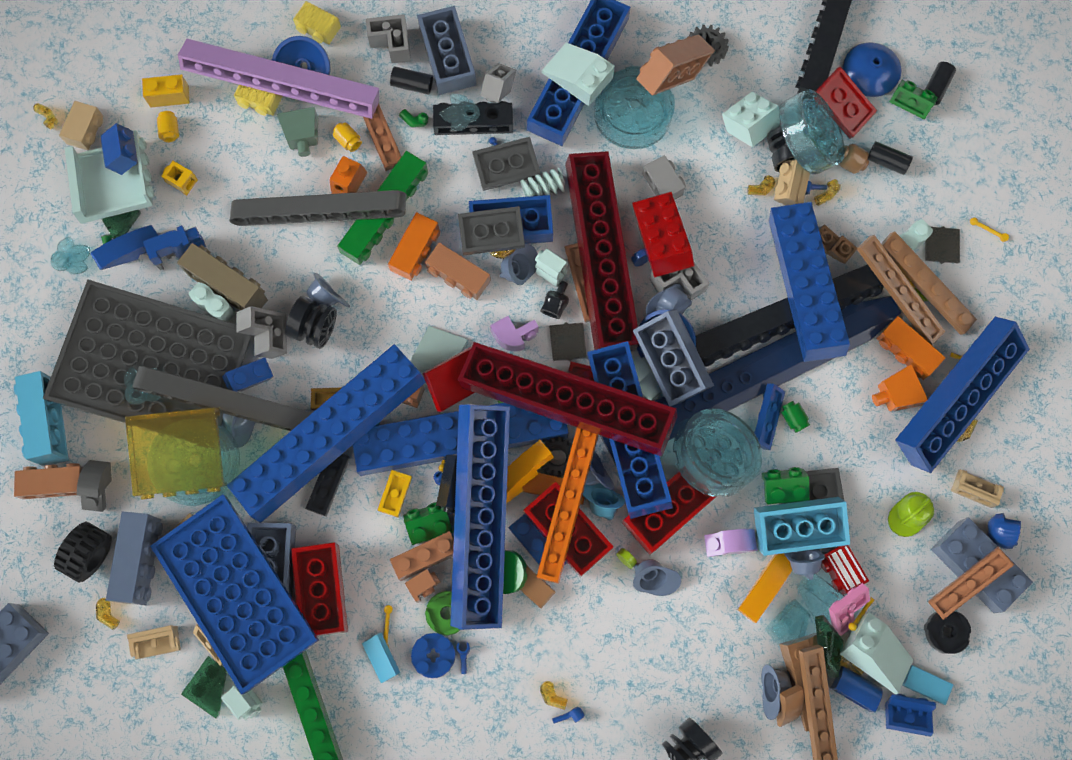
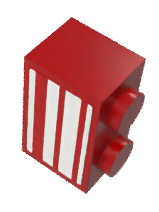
[821,545,869,595]

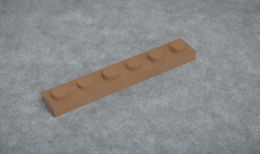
[881,231,977,335]
[857,235,945,345]
[799,645,838,760]

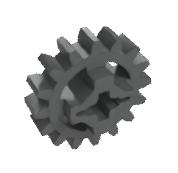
[689,25,729,67]

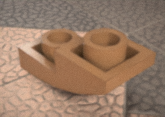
[819,224,857,264]
[520,564,556,609]
[777,684,804,727]

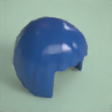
[987,513,1021,549]

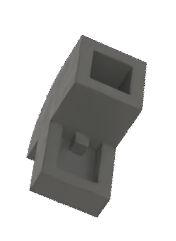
[77,460,112,512]

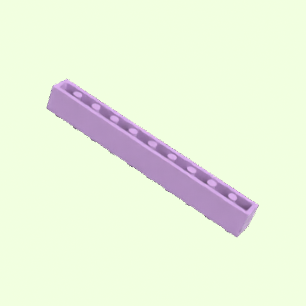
[178,39,379,119]

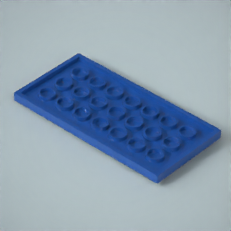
[150,494,319,695]

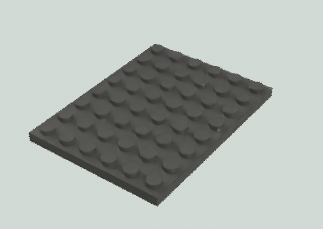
[43,279,252,449]

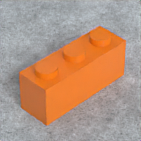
[388,212,440,281]
[876,316,946,380]

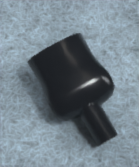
[540,281,569,319]

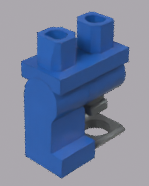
[143,225,206,270]

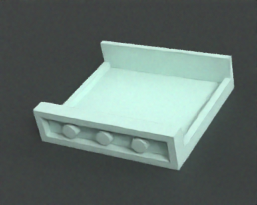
[65,130,155,224]

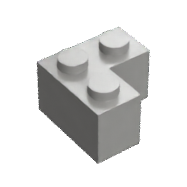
[366,14,411,63]
[649,262,709,300]
[236,306,287,359]

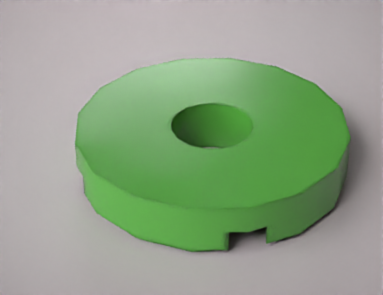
[425,591,461,635]

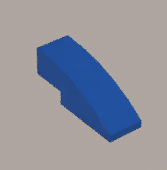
[90,225,158,270]

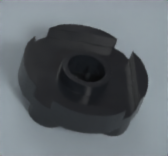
[924,611,971,654]

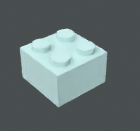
[722,92,782,147]

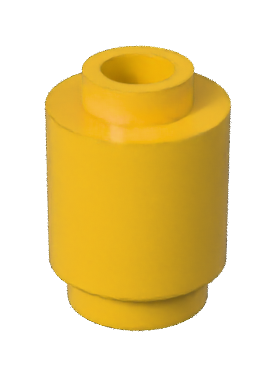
[157,111,179,143]
[333,122,362,152]

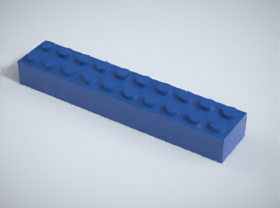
[227,344,426,523]
[353,403,568,476]
[450,404,510,630]

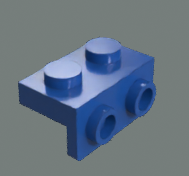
[885,694,936,737]

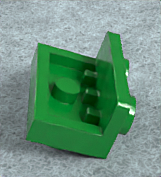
[889,79,938,120]
[762,467,809,505]
[403,502,453,545]

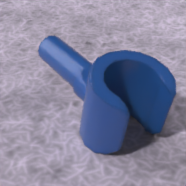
[805,181,827,195]
[456,642,470,674]
[552,707,585,724]

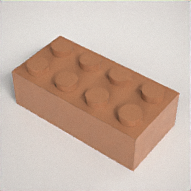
[636,34,715,96]

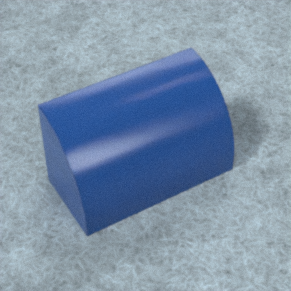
[830,665,883,712]

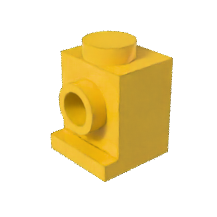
[161,161,198,196]

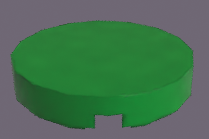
[503,550,527,594]

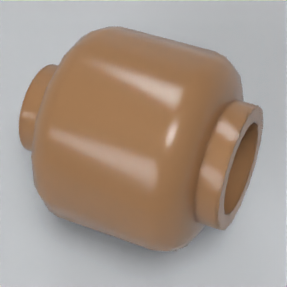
[838,144,869,174]

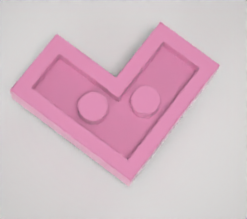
[829,583,870,638]

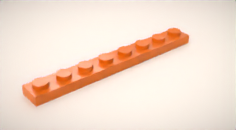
[537,428,598,584]

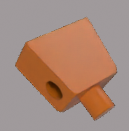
[330,156,367,194]
[872,365,928,412]

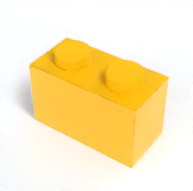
[142,74,190,108]

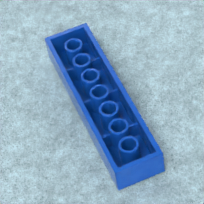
[527,0,631,147]
[769,202,850,362]
[895,316,1030,473]
[587,341,673,519]

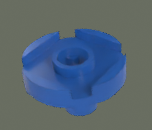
[411,633,456,678]

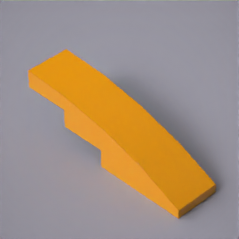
[506,440,554,504]
[737,553,792,623]

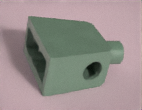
[277,107,318,157]

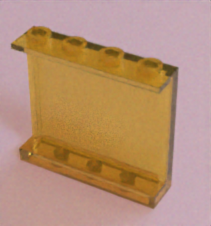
[125,407,227,500]

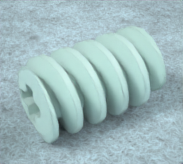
[521,167,565,197]

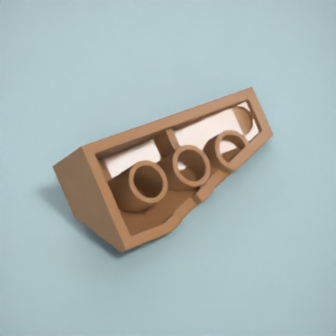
[779,632,828,732]

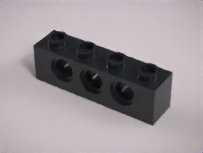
[433,101,513,135]

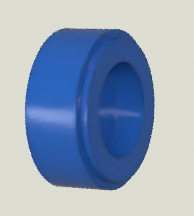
[631,248,649,267]

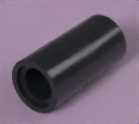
[925,62,956,106]
[390,66,433,95]
[867,141,913,175]

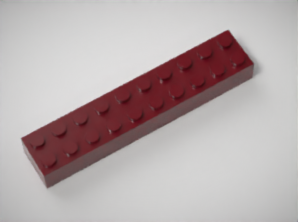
[565,151,640,351]
[457,342,677,456]

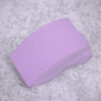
[490,316,539,351]
[704,529,758,557]

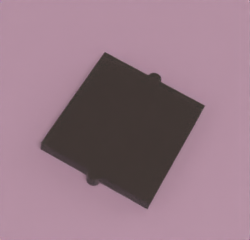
[925,226,960,264]
[549,322,587,362]

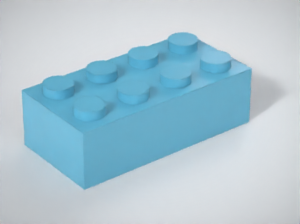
[14,371,69,466]
[754,497,850,556]

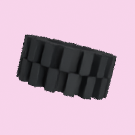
[541,437,572,477]

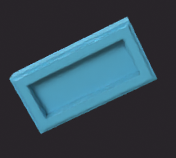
[362,633,400,683]
[902,665,954,705]

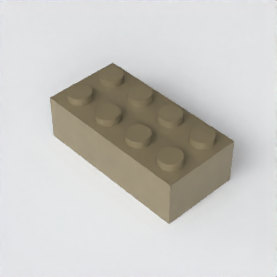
[177,243,268,311]

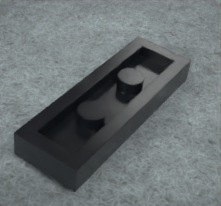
[305,454,350,517]

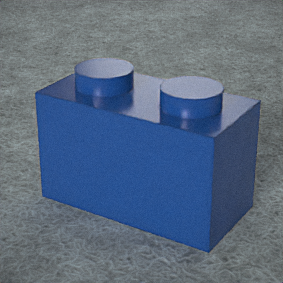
[101,123,138,175]
[222,357,274,392]

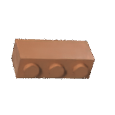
[425,242,491,300]
[14,463,83,499]
[390,531,454,581]

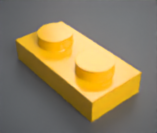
[377,470,412,518]

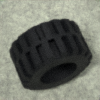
[54,521,112,583]

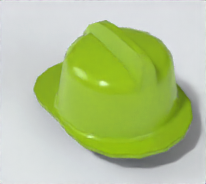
[888,492,934,537]

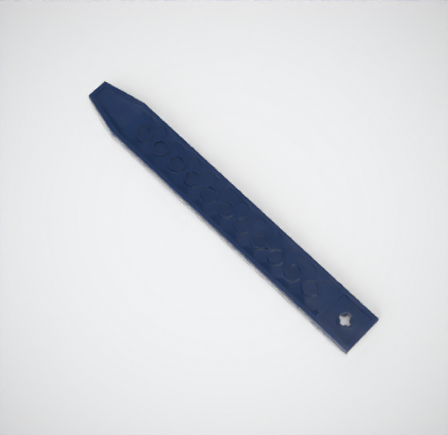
[600,296,901,466]

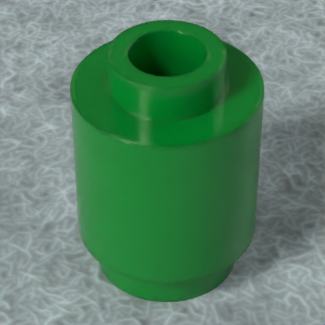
[781,401,810,433]

